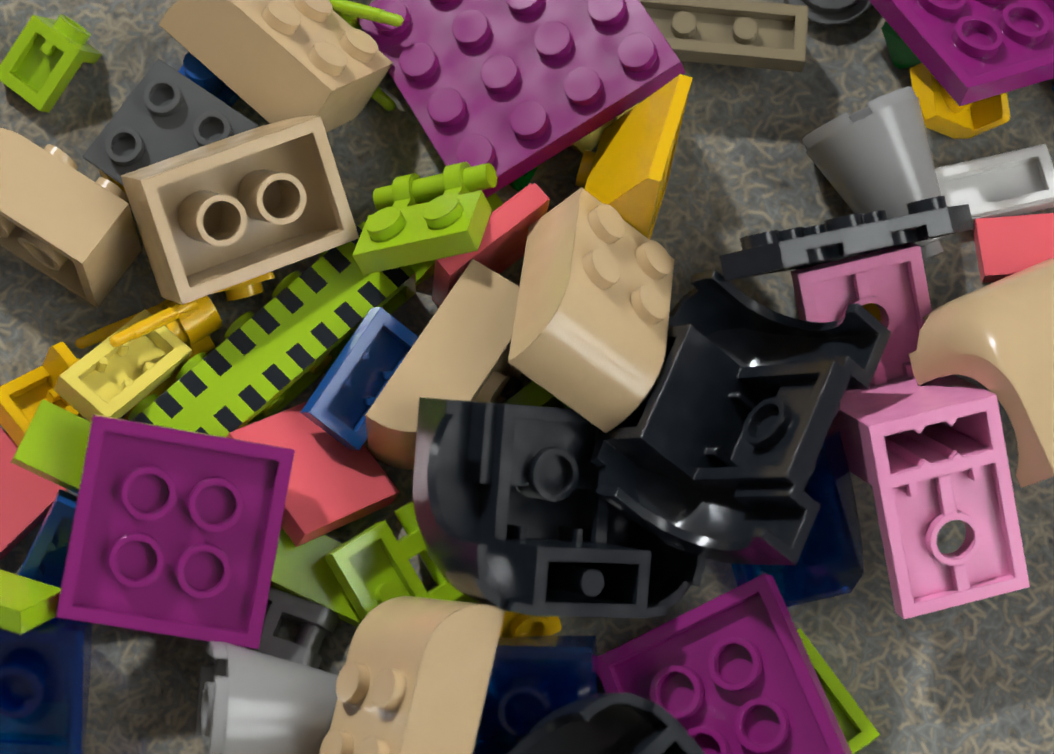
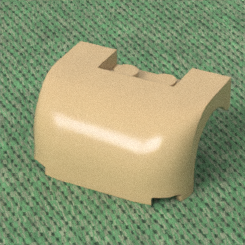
[909,258,1054,488]

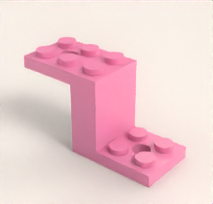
[791,243,1030,619]

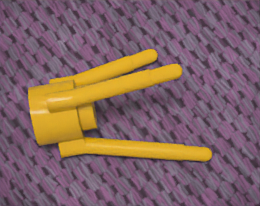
[75,295,223,420]

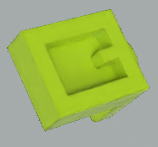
[0,14,102,112]

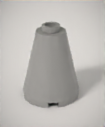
[802,86,949,262]
[195,641,338,754]

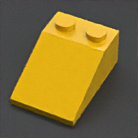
[575,74,693,240]

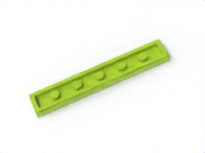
[11,399,362,627]

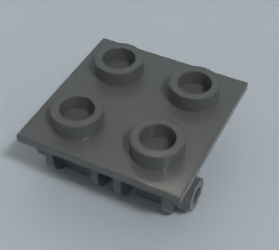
[82,58,258,186]

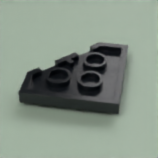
[720,196,974,281]

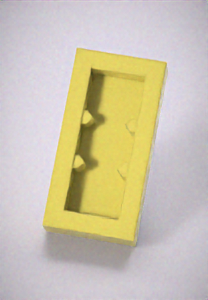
[54,309,192,422]

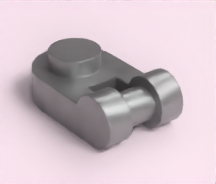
[240,587,339,669]

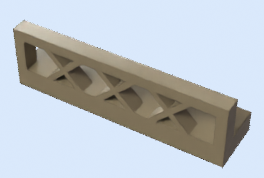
[640,0,808,72]

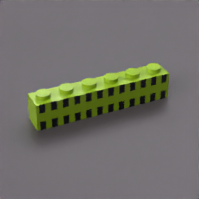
[128,221,416,437]

